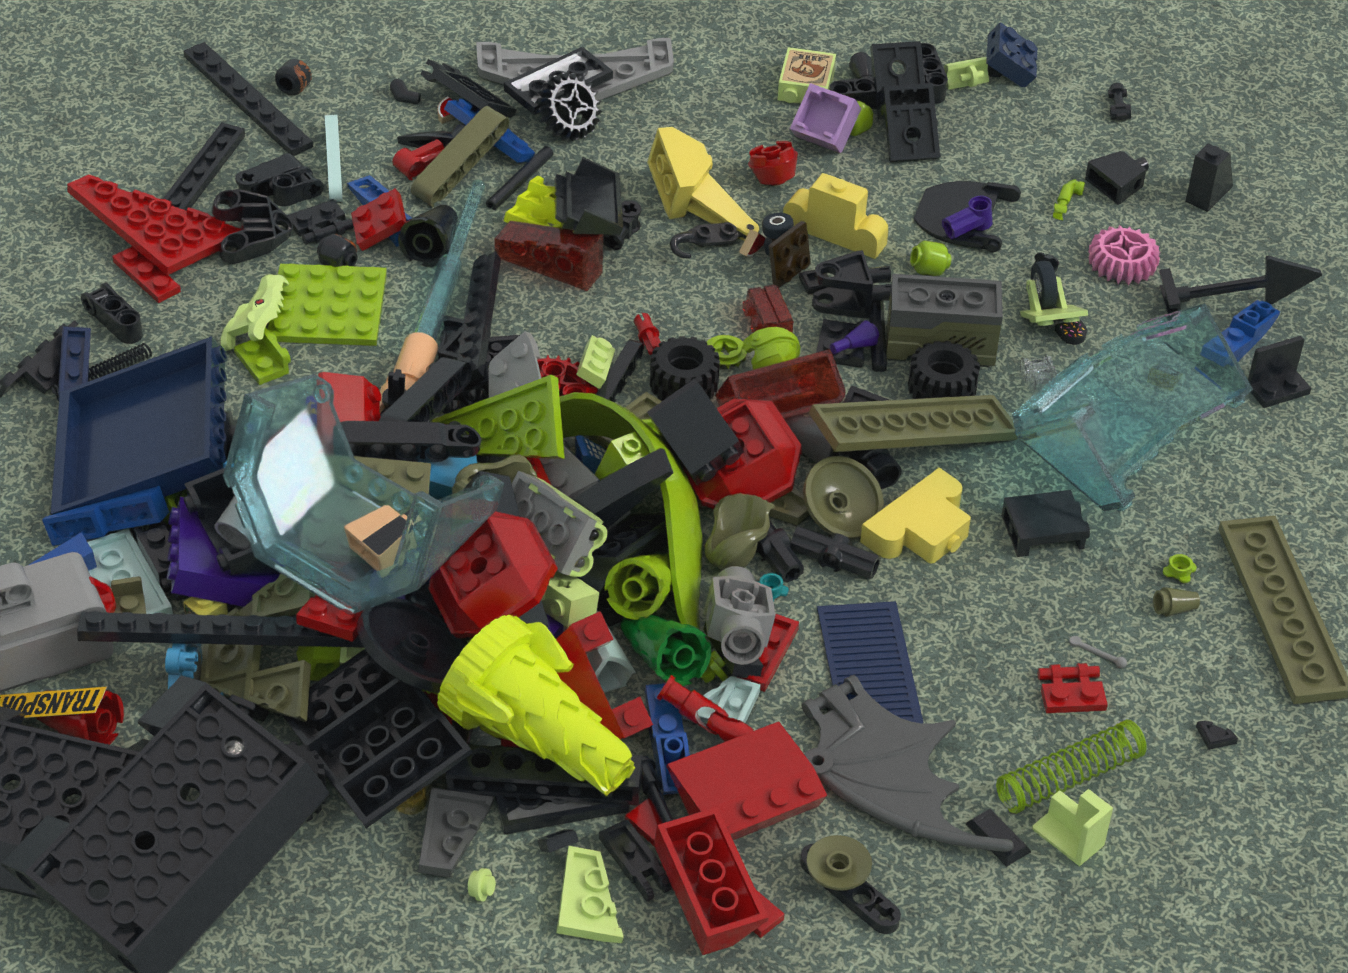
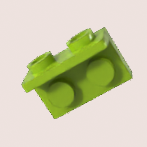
[234,327,291,385]

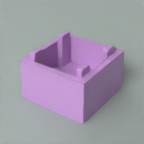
[790,83,861,153]

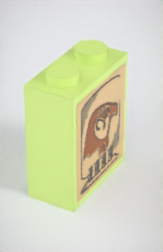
[777,47,836,104]

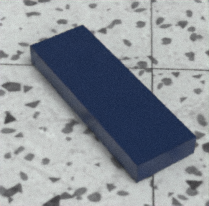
[58,326,91,401]

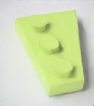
[556,846,624,943]

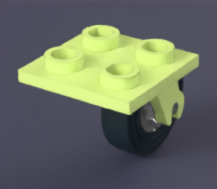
[1020,261,1088,326]

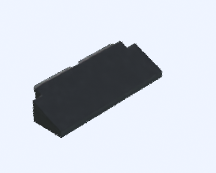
[554,157,623,235]

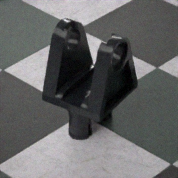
[812,250,891,319]

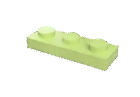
[576,335,615,389]

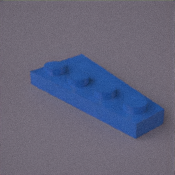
[444,99,535,162]

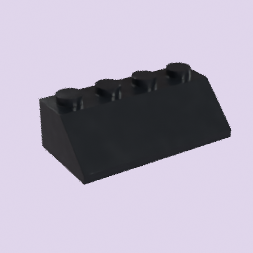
[577,513,668,593]

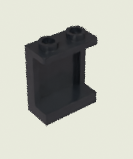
[1001,490,1090,557]

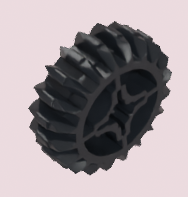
[535,73,602,141]

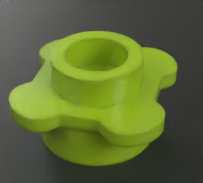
[1163,554,1197,583]

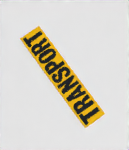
[0,687,107,718]

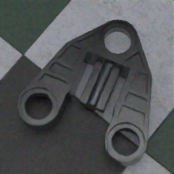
[211,189,293,264]

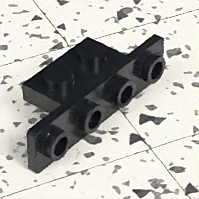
[0,320,78,398]

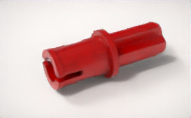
[634,313,661,355]

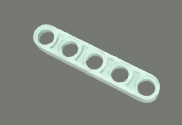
[325,115,343,202]

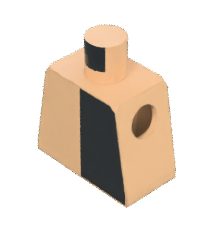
[344,505,424,578]

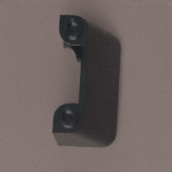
[183,458,303,576]

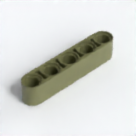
[411,106,509,207]

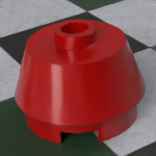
[748,141,798,185]

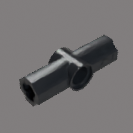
[755,519,804,583]
[790,527,881,579]

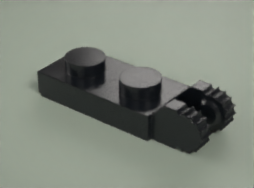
[599,819,672,902]

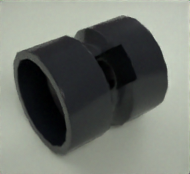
[850,449,902,489]

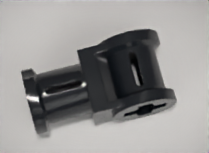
[601,200,641,250]

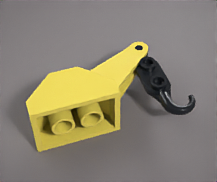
[647,127,759,259]

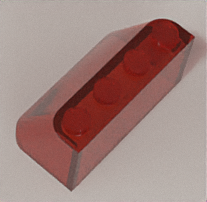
[715,349,846,421]

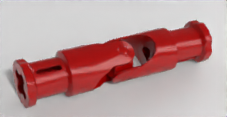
[657,675,754,742]

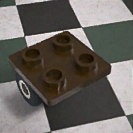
[762,213,811,289]

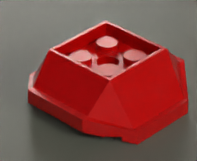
[682,399,802,509]
[429,509,558,638]

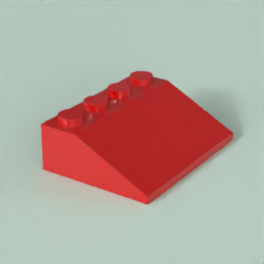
[666,721,827,840]

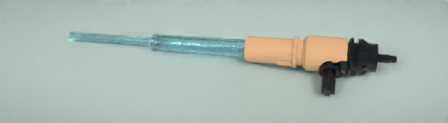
[380,180,485,416]

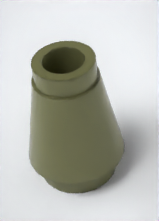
[1153,587,1200,617]

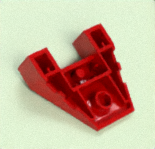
[556,611,653,740]

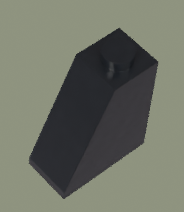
[1185,143,1233,212]

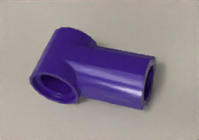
[942,196,993,240]

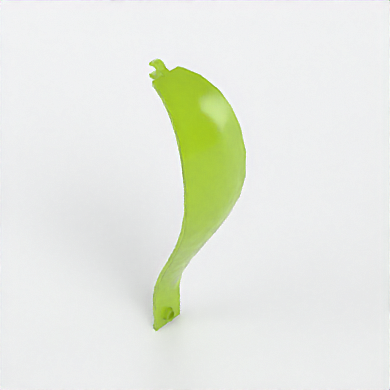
[560,392,729,683]

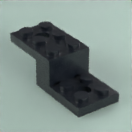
[870,41,941,162]

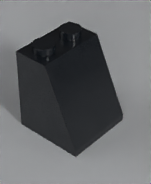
[647,379,744,485]

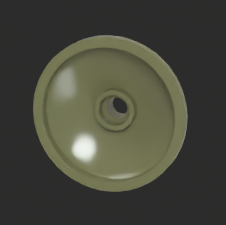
[803,456,884,539]

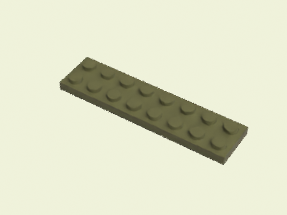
[809,395,1021,452]
[1218,516,1348,704]

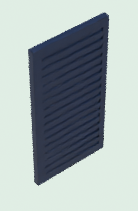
[817,601,924,723]

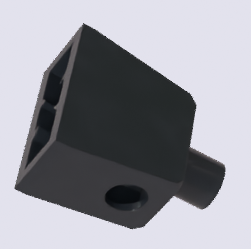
[1085,151,1149,205]

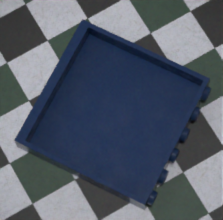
[51,336,227,515]

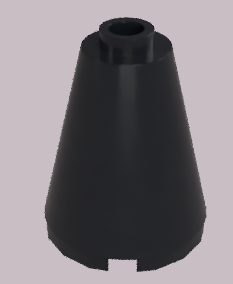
[398,205,458,267]

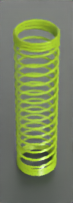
[996,719,1147,814]

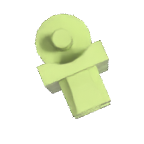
[944,57,989,90]

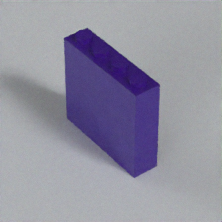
[167,497,285,607]

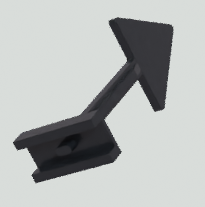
[1159,256,1322,323]

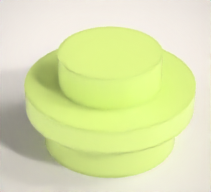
[468,868,496,901]

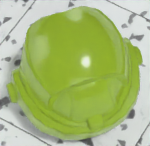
[742,327,801,381]

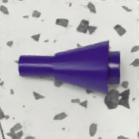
[830,320,879,354]

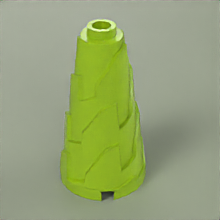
[605,553,673,620]

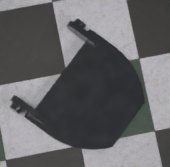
[914,181,1021,253]

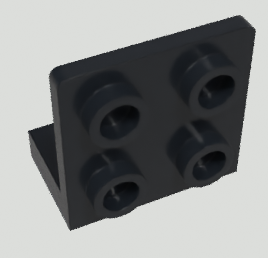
[1246,336,1311,408]

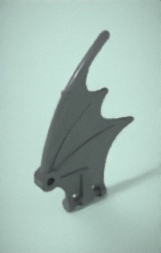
[801,675,1014,852]

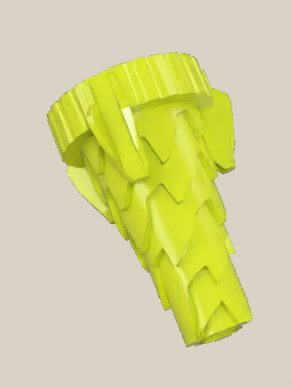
[437,615,635,796]

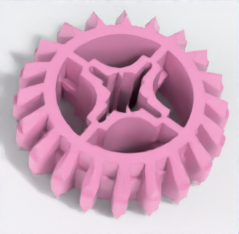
[1088,225,1160,286]

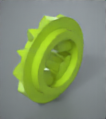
[707,335,747,369]

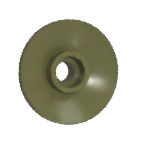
[807,835,872,890]

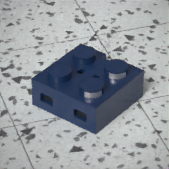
[986,22,1038,87]

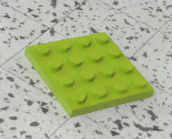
[268,264,387,346]

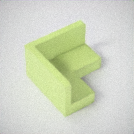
[1032,789,1113,866]

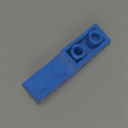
[1202,300,1280,365]
[645,683,690,795]

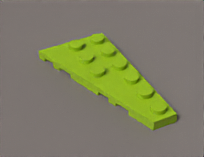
[431,375,565,459]

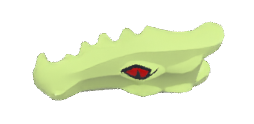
[220,274,289,351]

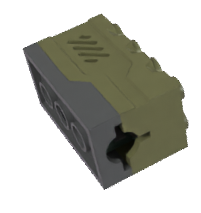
[886,274,1003,366]

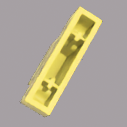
[783,173,888,259]
[860,468,971,564]

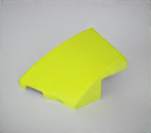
[503,176,561,240]

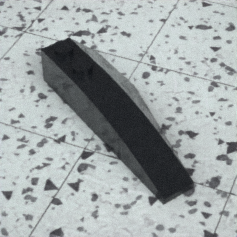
[568,448,674,529]

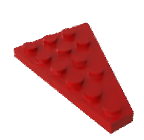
[67,174,241,275]

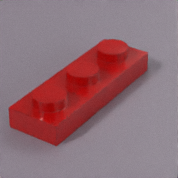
[112,247,181,303]
[738,614,799,692]

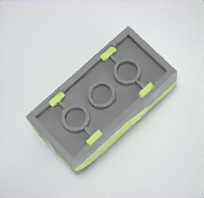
[512,471,607,577]

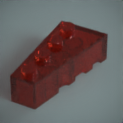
[494,221,603,291]

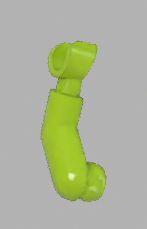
[1053,179,1085,220]

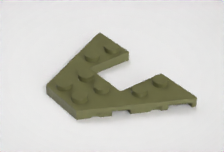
[200,551,319,722]

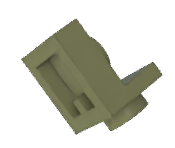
[111,576,146,614]

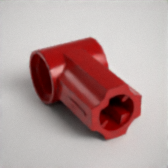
[392,139,444,181]

